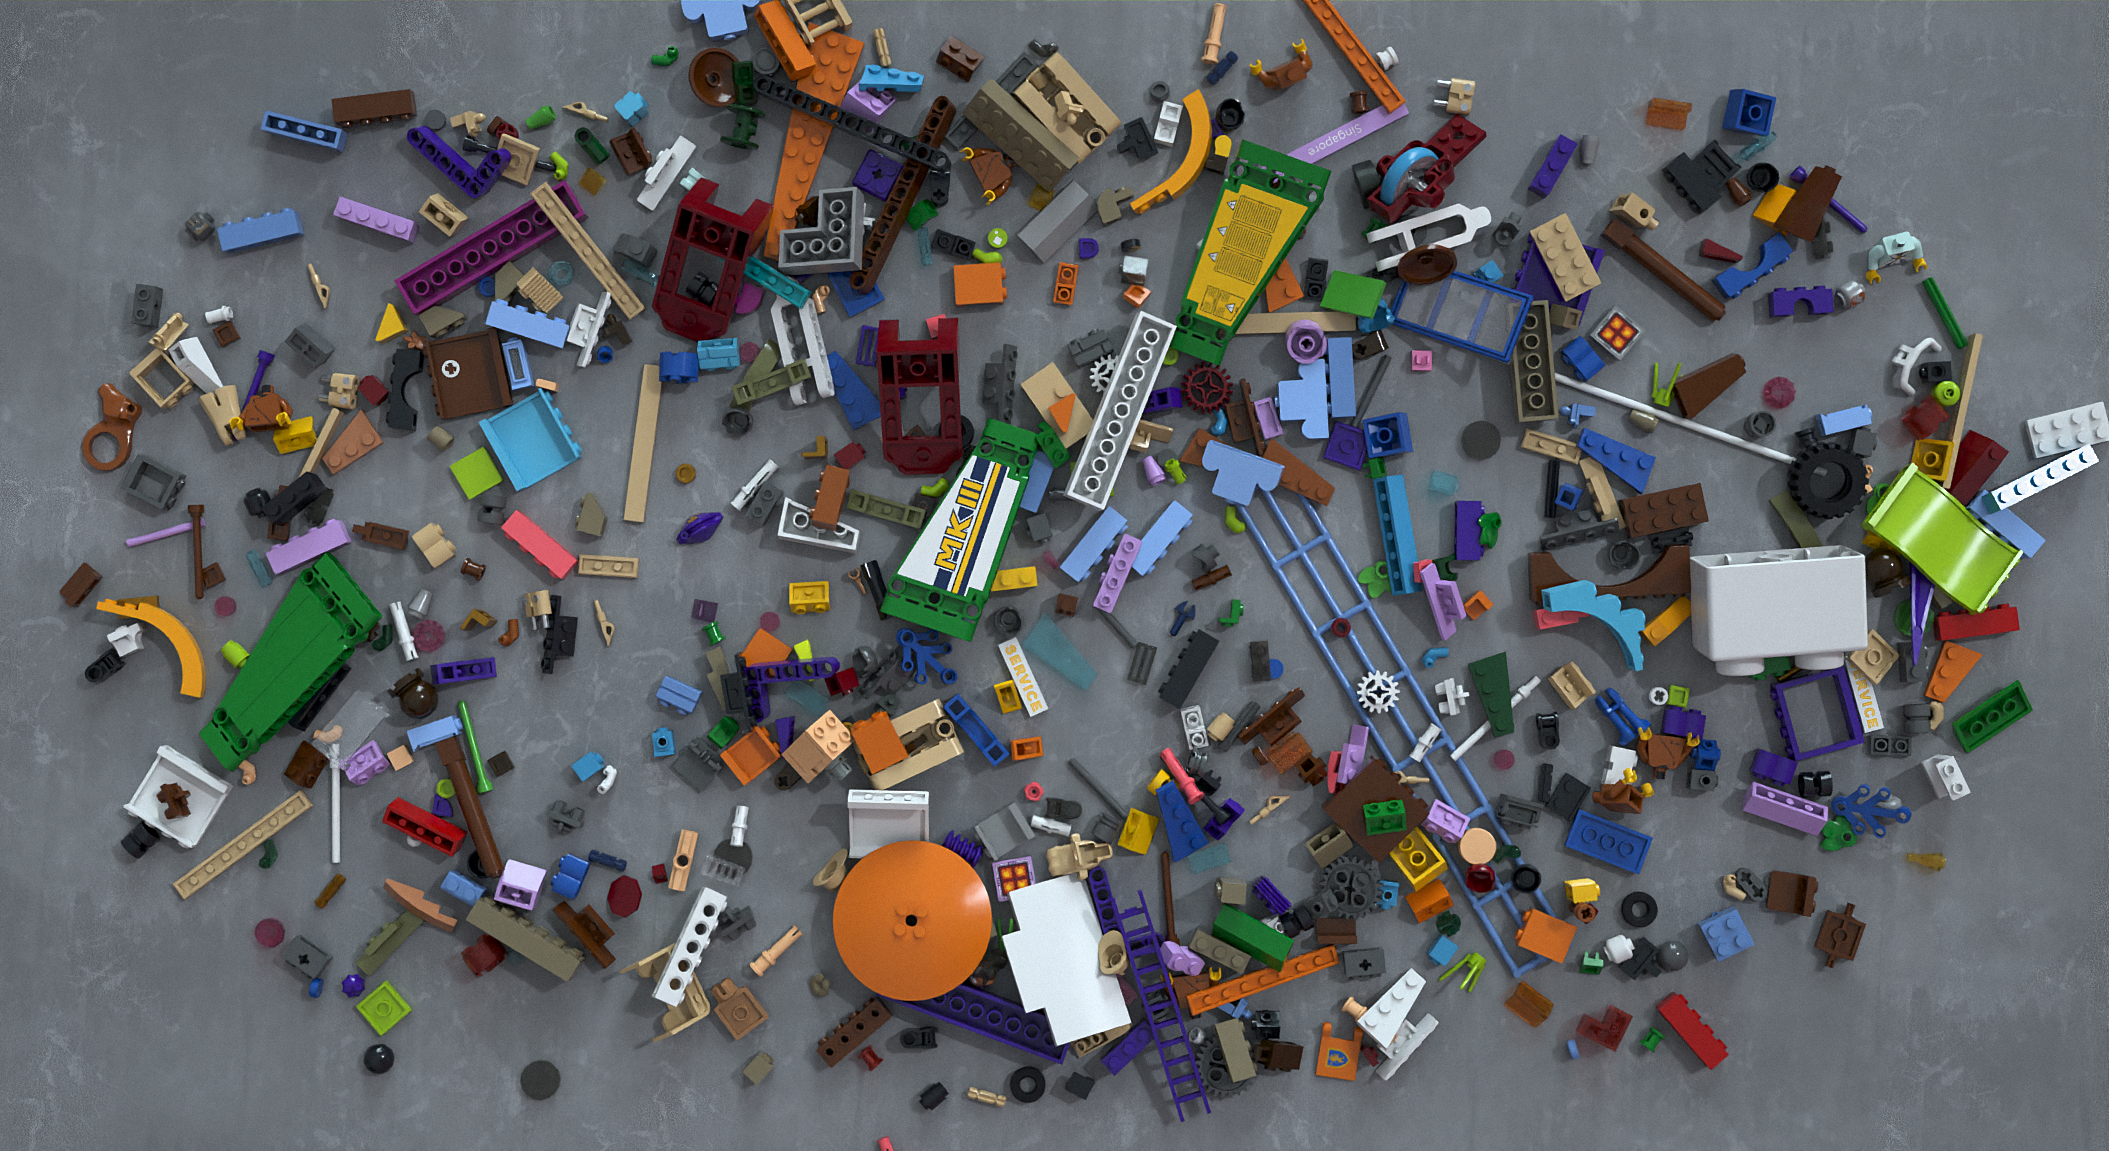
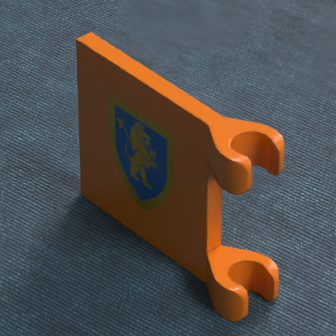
[1315,1022,1363,1081]

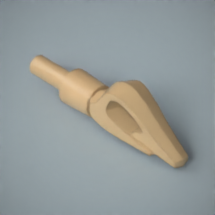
[562,101,608,123]
[307,264,330,309]
[593,600,615,646]
[1395,771,1429,785]
[1249,796,1291,825]

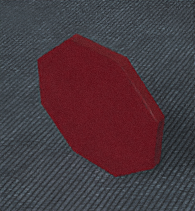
[607,875,642,918]

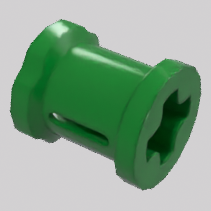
[1361,217,1386,243]
[702,621,726,646]
[1639,1027,1666,1053]

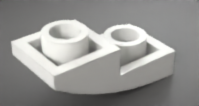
[1180,705,1209,750]

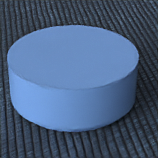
[1567,1039,1580,1060]

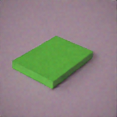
[1320,270,1387,320]

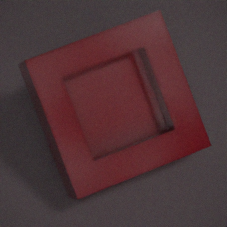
[1360,1044,1379,1067]

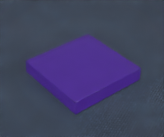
[1323,421,1367,471]

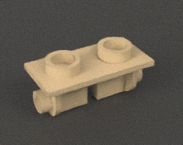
[149,312,189,352]

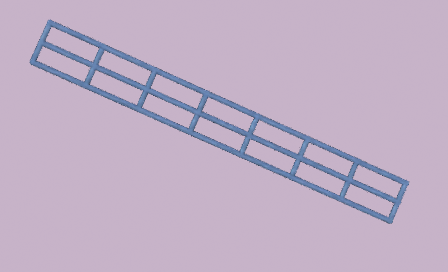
[1235,484,1572,978]

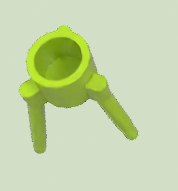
[1651,362,1683,407]
[1439,952,1487,992]

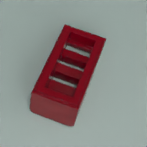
[1699,238,1743,263]

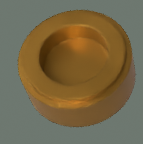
[676,464,696,484]

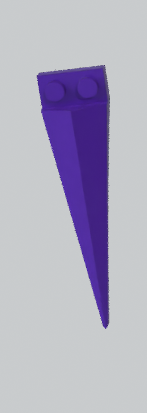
[1909,561,1935,666]

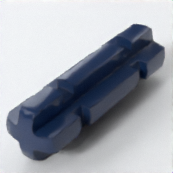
[1206,51,1239,85]
[588,850,627,872]

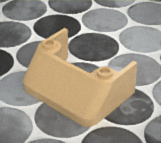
[620,943,710,1042]

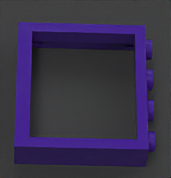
[1770,666,1865,761]

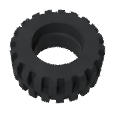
[1787,442,1869,519]

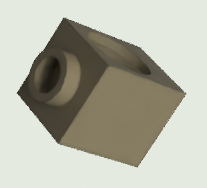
[1549,303,1582,330]
[742,1052,775,1085]

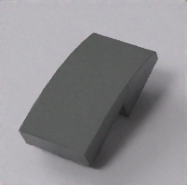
[1870,735,1912,756]

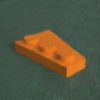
[1265,258,1304,313]
[1923,640,1983,703]

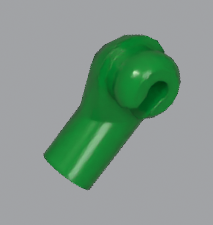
[651,46,679,66]

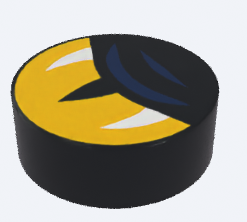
[1121,239,1141,252]

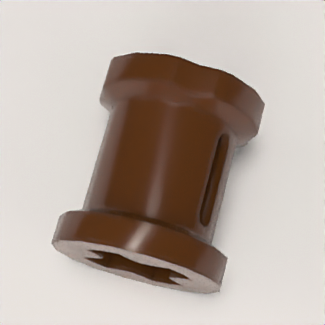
[1350,91,1369,114]
[460,558,486,581]

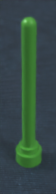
[458,701,494,794]

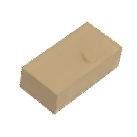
[1020,362,1093,450]

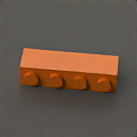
[753,0,816,81]

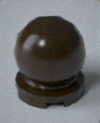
[1865,549,1912,598]
[387,668,438,719]

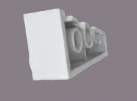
[778,497,860,554]

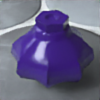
[342,973,365,998]

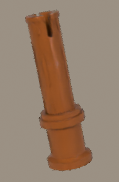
[1569,902,1595,922]

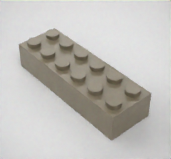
[962,78,1080,193]
[1504,300,1559,424]
[465,895,586,982]

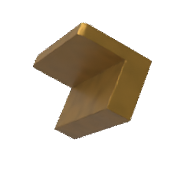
[801,436,828,459]
[460,609,498,631]

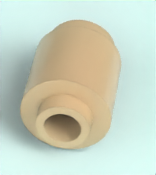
[1207,712,1235,742]

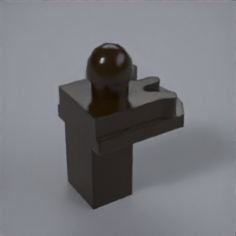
[795,196,819,227]
[602,314,633,346]

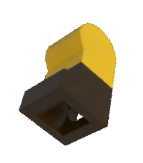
[1204,135,1232,175]

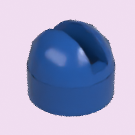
[597,346,613,363]

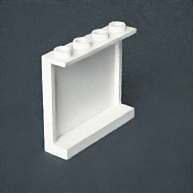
[123,745,233,849]
[848,790,929,859]

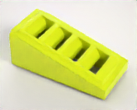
[794,639,815,682]

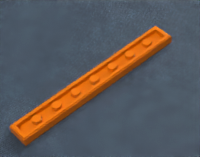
[1303,0,1406,115]
[1185,944,1339,1016]

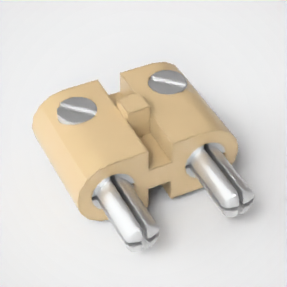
[1433,78,1475,116]
[318,373,360,410]
[523,590,552,630]

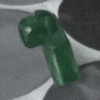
[372,625,393,651]
[259,839,278,869]
[1492,844,1521,864]

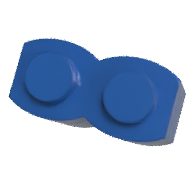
[1560,336,1606,382]
[550,853,591,900]

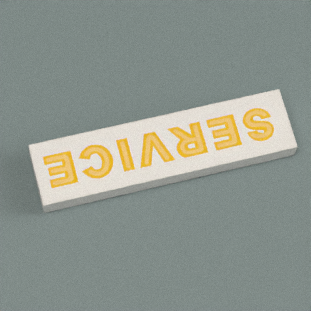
[998,637,1048,717]
[1844,655,1884,733]

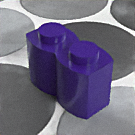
[1660,706,1706,739]
[1750,748,1798,786]

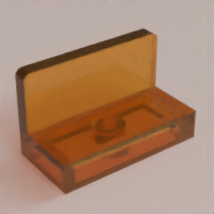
[1646,97,1692,130]
[1505,981,1554,1028]

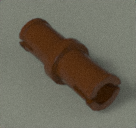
[1191,564,1232,592]

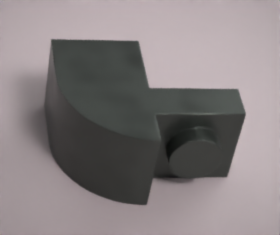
[1351,160,1381,209]

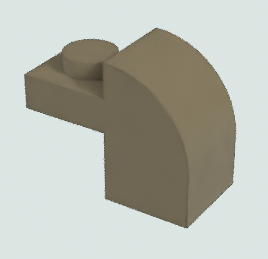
[1098,186,1134,227]

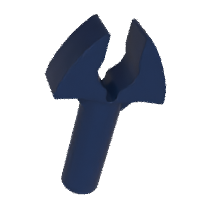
[1170,601,1195,636]

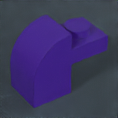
[1203,798,1245,841]

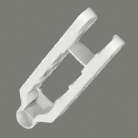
[1366,204,1491,272]
[771,276,835,406]

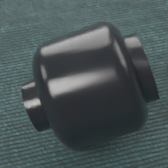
[243,487,271,518]

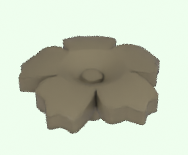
[809,973,831,997]

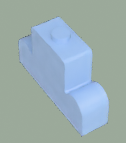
[681,0,762,41]
[1274,359,1329,440]
[1202,440,1285,506]

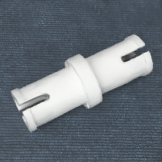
[1409,723,1441,762]
[730,806,749,847]
[1030,815,1072,837]

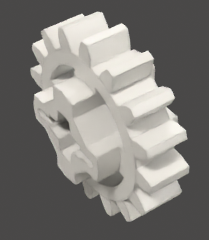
[1089,355,1119,395]
[1356,670,1400,713]

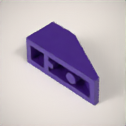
[1142,387,1183,415]
[430,657,497,685]

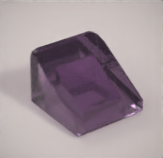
[691,599,718,622]

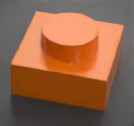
[1123,281,1151,309]

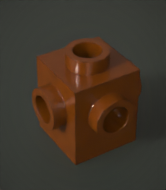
[1295,752,1328,787]

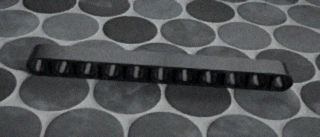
[753,75,951,173]

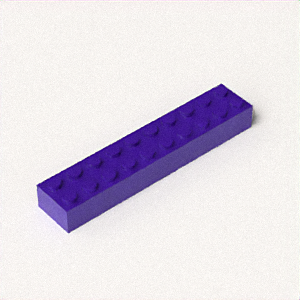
[876,982,1070,1065]

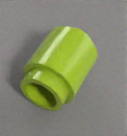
[220,640,250,669]

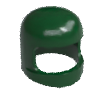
[1432,553,1458,582]

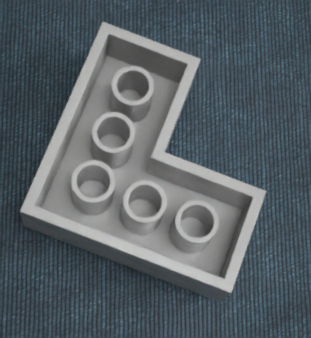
[778,187,864,275]

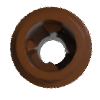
[1725,177,1752,208]

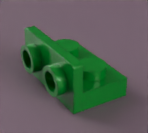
[1035,421,1071,468]
[1363,800,1407,836]

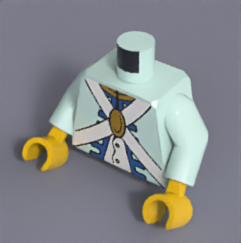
[1865,232,1928,284]

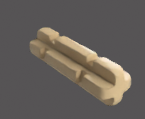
[873,28,891,67]
[967,1087,1006,1107]

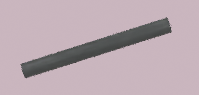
[1350,355,1392,428]
[1068,758,1129,819]

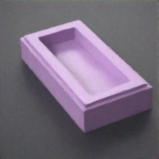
[1254,397,1283,440]

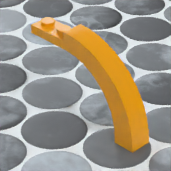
[1130,89,1212,215]
[96,598,206,698]

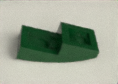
[731,60,757,105]

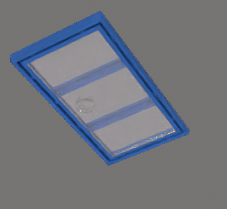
[1391,270,1534,363]

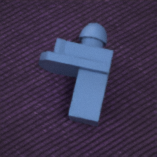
[1560,404,1596,429]
[1218,997,1252,1019]

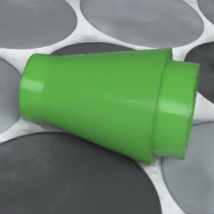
[526,105,557,130]

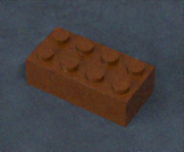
[1618,483,1709,538]

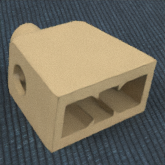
[1609,192,1659,231]

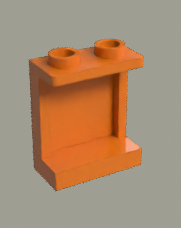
[954,263,1007,307]
[851,711,908,774]
[720,725,781,786]
[1514,907,1577,964]

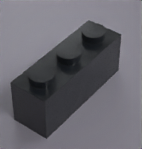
[1662,152,1722,215]
[261,471,328,526]

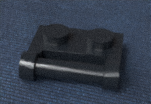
[1692,139,1742,191]

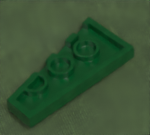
[1468,651,1514,739]

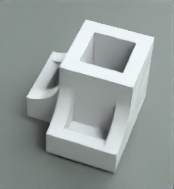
[107,623,147,657]

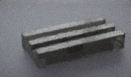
[1127,642,1157,685]

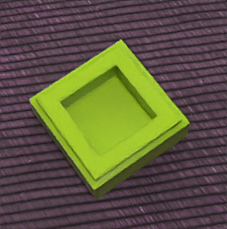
[1666,685,1690,708]

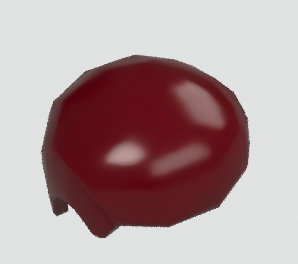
[1465,863,1495,893]

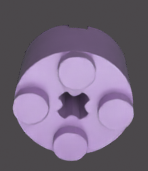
[1285,320,1327,364]

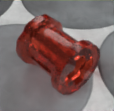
[857,1045,883,1071]

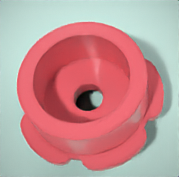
[1024,782,1044,801]

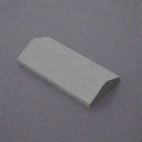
[1017,180,1098,263]

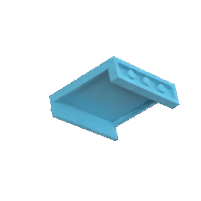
[479,388,582,492]

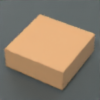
[535,378,560,392]
[387,744,415,771]

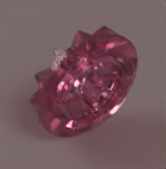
[1764,377,1796,408]
[413,620,445,651]

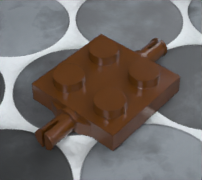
[1814,902,1866,968]

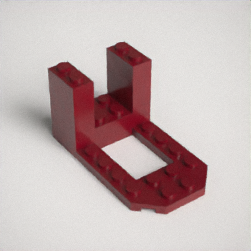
[652,177,775,342]
[876,318,963,475]

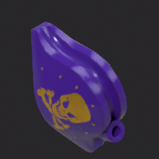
[676,512,724,544]

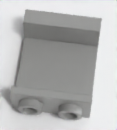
[973,801,1035,861]

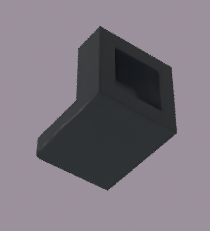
[1065,1072,1095,1100]

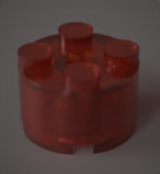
[1901,394,1950,441]
[461,934,509,978]

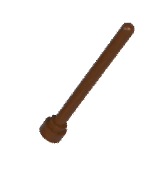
[188,505,204,599]
[1161,852,1180,946]

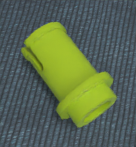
[1165,459,1187,484]

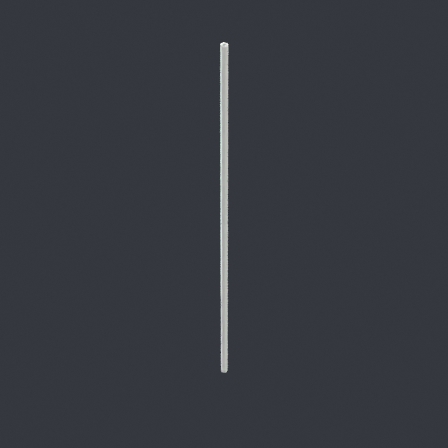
[1419,324,1827,476]

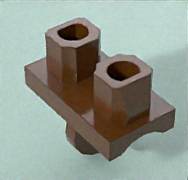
[156,783,191,820]

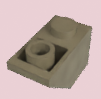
[495,261,524,305]
[418,306,468,338]
[575,492,608,537]

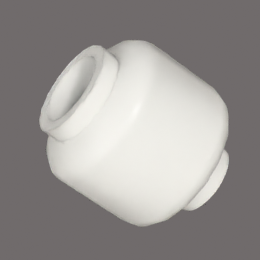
[1604,934,1635,964]

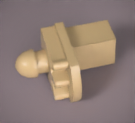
[1054,91,1084,125]
[450,111,486,137]

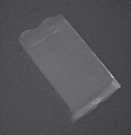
[311,689,393,771]

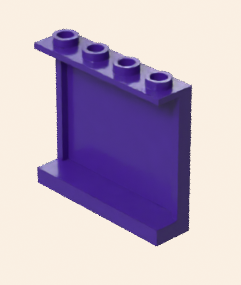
[1508,234,1605,326]

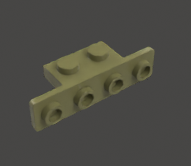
[356,909,424,976]

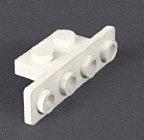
[637,136,696,211]
[565,292,611,368]
[1376,1013,1439,1081]

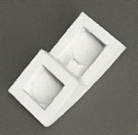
[1153,101,1183,147]

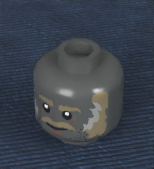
[185,212,216,241]

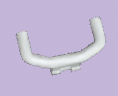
[1891,338,1942,396]

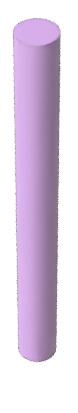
[126,519,205,547]

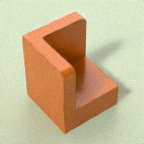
[1463,590,1494,620]

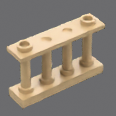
[783,0,853,49]

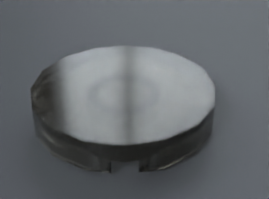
[1461,420,1501,460]
[713,839,753,878]
[520,1060,561,1100]

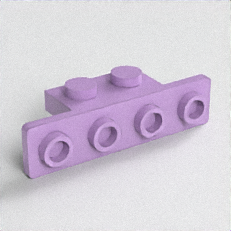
[1093,534,1142,613]
[1420,563,1466,640]
[1337,724,1369,784]

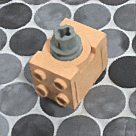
[781,710,855,783]

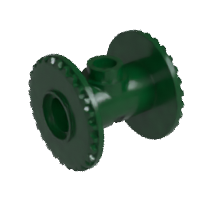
[720,104,766,150]

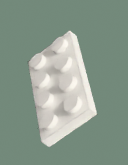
[2024,401,2109,459]

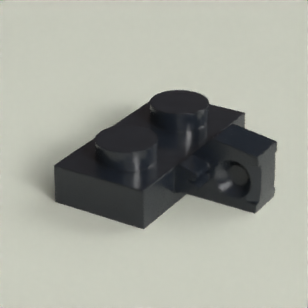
[1117,117,1158,161]
[1618,937,1661,980]

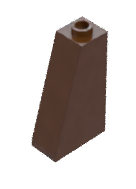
[1773,165,1842,243]
[1669,353,1746,419]

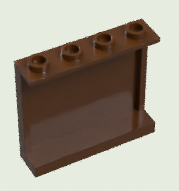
[423,327,514,420]
[1321,755,1430,863]

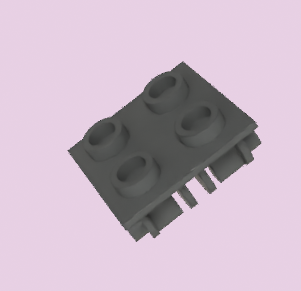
[672,736,726,792]

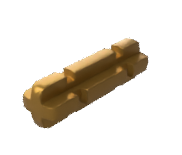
[315,874,346,909]

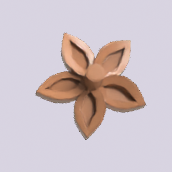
[403,331,427,351]

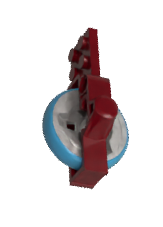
[1367,114,1487,224]

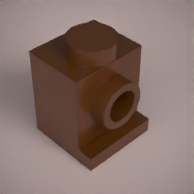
[1055,593,1078,617]

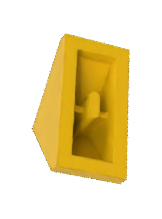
[375,303,409,343]
[994,679,1022,714]

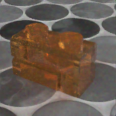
[1267,731,1313,775]

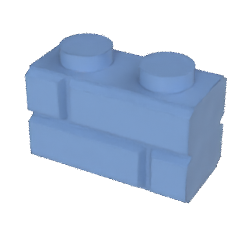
[656,675,703,716]
[440,869,488,907]

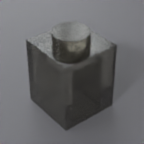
[1118,256,1148,286]

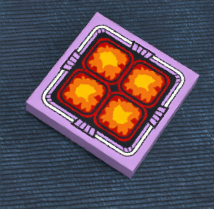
[992,856,1036,902]

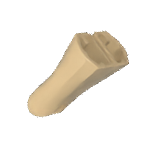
[198,385,246,446]

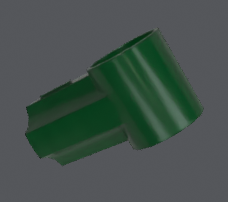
[574,127,611,166]

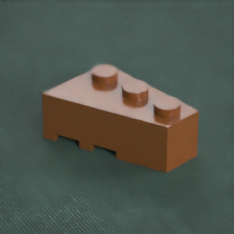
[809,465,850,531]

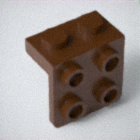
[1766,870,1818,917]

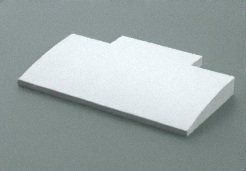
[1001,873,1131,1047]

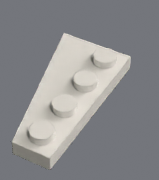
[1357,968,1426,1051]

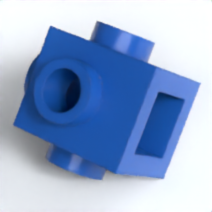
[1690,739,1721,771]

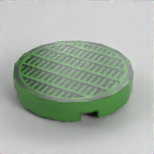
[1893,599,1934,637]

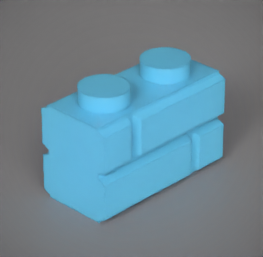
[614,91,649,127]
[697,338,740,371]

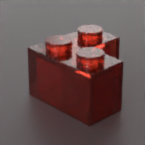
[1575,1004,1633,1052]

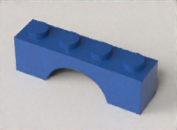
[1712,232,1794,300]
[943,693,1010,767]

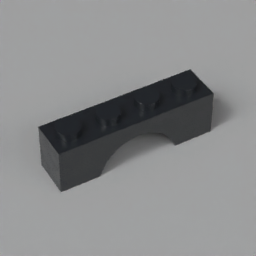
[386,349,424,431]

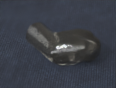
[1028,39,1058,58]

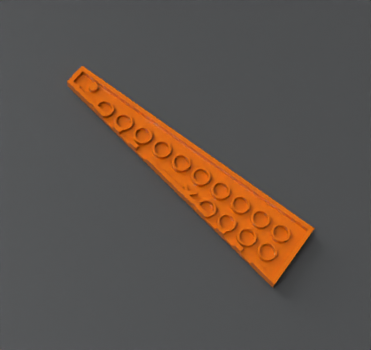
[763,22,865,262]

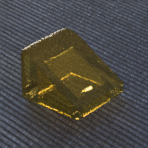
[579,166,607,195]
[1028,183,1055,211]

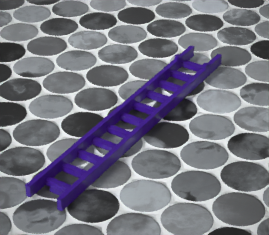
[1111,890,1211,1122]

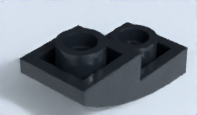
[930,229,976,261]
[1304,257,1328,301]

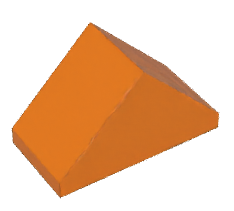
[1048,393,1076,433]
[1010,736,1043,761]

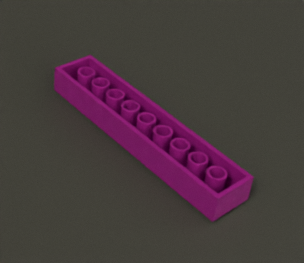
[394,180,589,317]

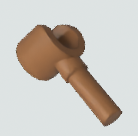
[848,568,867,595]

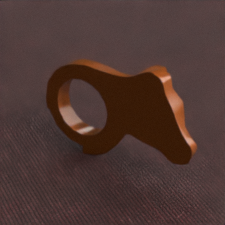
[81,383,142,471]

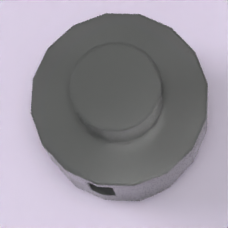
[1190,544,1220,573]

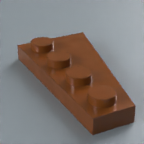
[1262,438,1335,506]

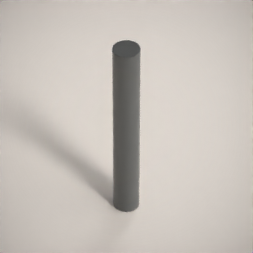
[1095,607,1137,648]

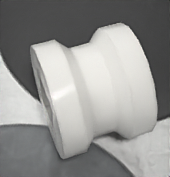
[1376,46,1399,71]

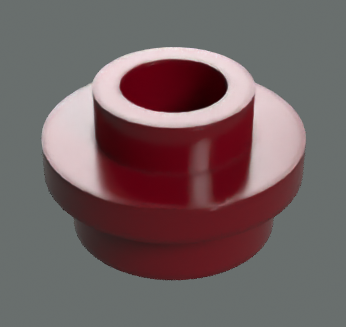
[1331,618,1351,638]

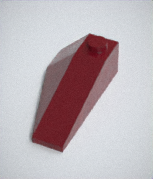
[1945,430,2009,506]

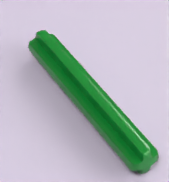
[1922,277,1968,349]

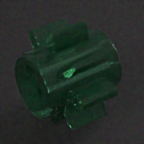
[1436,911,1461,937]

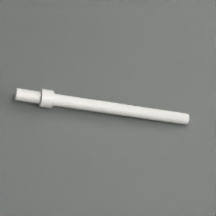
[1450,676,1541,761]
[330,744,342,863]

